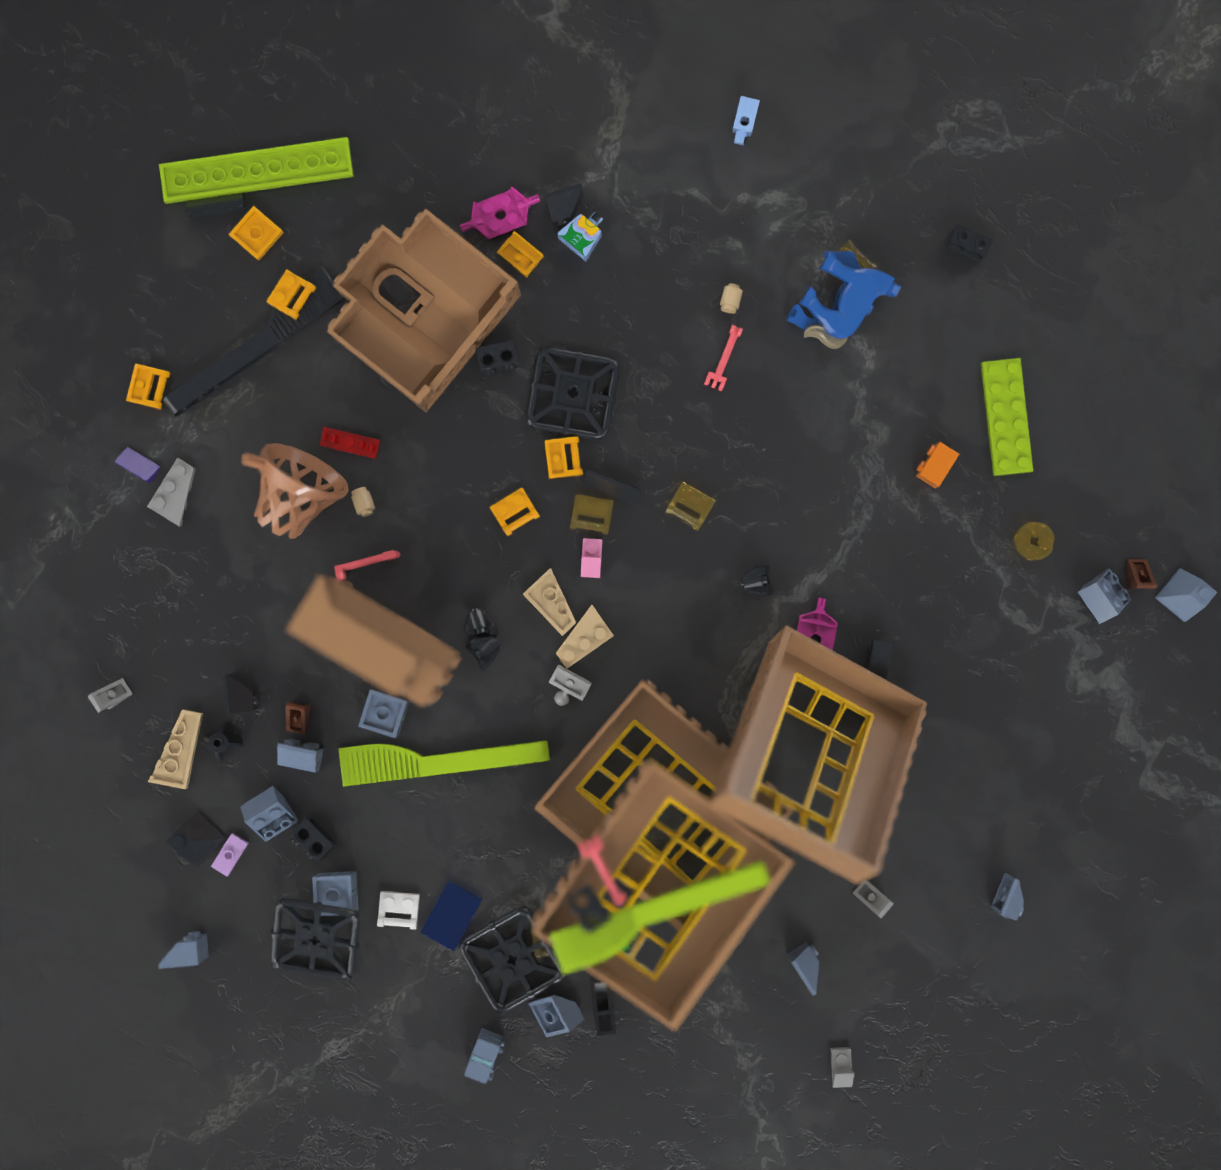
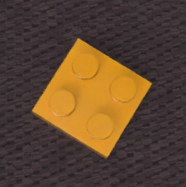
[229,206,284,261]

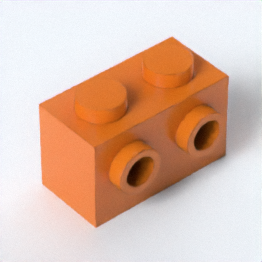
[916,442,959,488]

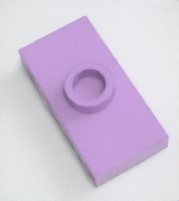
[211,833,249,877]

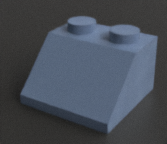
[159,931,209,969]

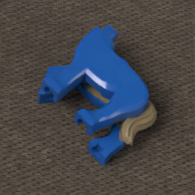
[786,251,901,349]

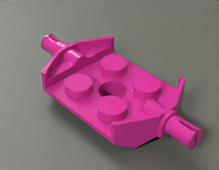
[460,187,541,240]
[797,598,838,650]

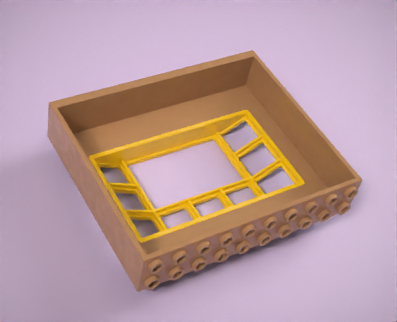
[709,625,927,884]
[535,679,794,931]
[532,757,794,1031]

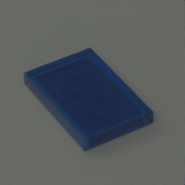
[420,881,483,951]

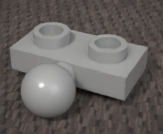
[549,664,592,706]

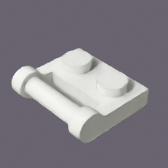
[377,891,420,930]

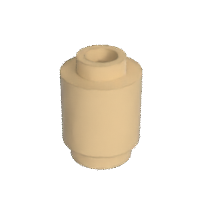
[720,283,743,313]
[351,487,375,517]

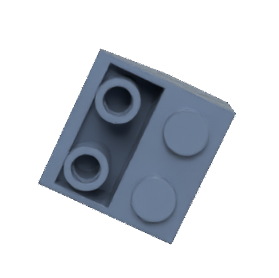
[1078,568,1131,624]
[277,738,324,773]
[240,786,298,842]

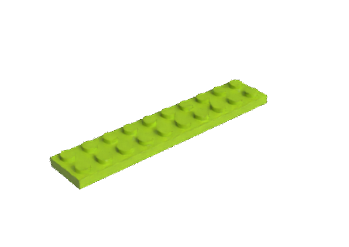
[159,137,354,204]

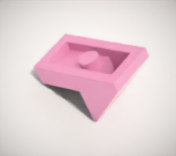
[581,538,602,578]

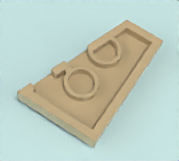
[523,568,576,636]
[556,605,614,668]

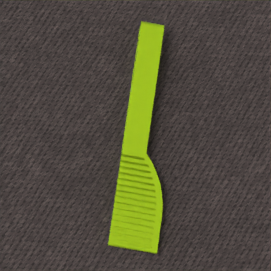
[338,741,550,787]
[549,861,771,974]

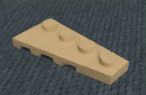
[148,709,203,789]

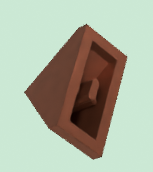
[1127,559,1157,589]
[286,701,311,734]

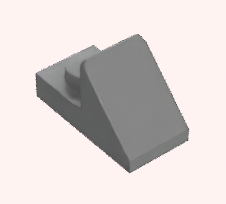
[88,678,133,713]
[853,880,894,918]
[830,1047,854,1088]

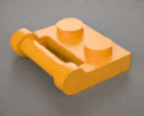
[266,269,317,320]
[126,364,170,409]
[544,437,583,479]
[490,488,540,537]

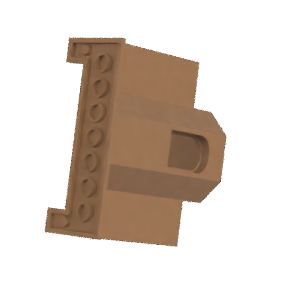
[327,209,521,413]
[287,576,461,706]

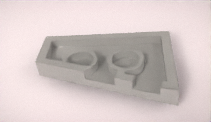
[147,458,196,527]

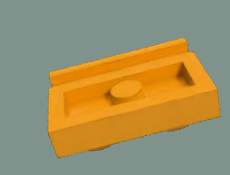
[497,231,544,278]

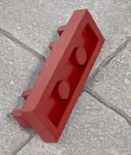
[319,427,380,459]

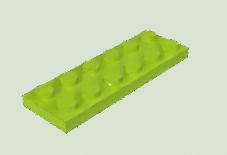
[981,358,1033,476]

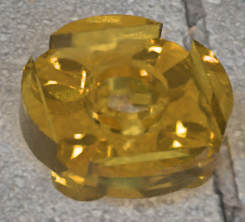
[1014,522,1054,560]

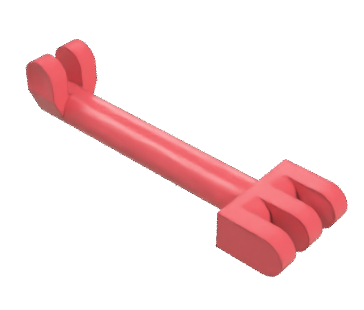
[704,324,743,391]
[335,550,400,580]
[579,835,627,906]

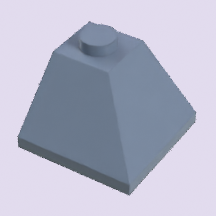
[1155,568,1217,622]
[990,873,1024,920]
[787,942,819,996]
[528,995,585,1037]

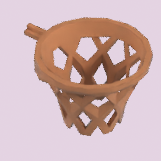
[242,443,348,539]

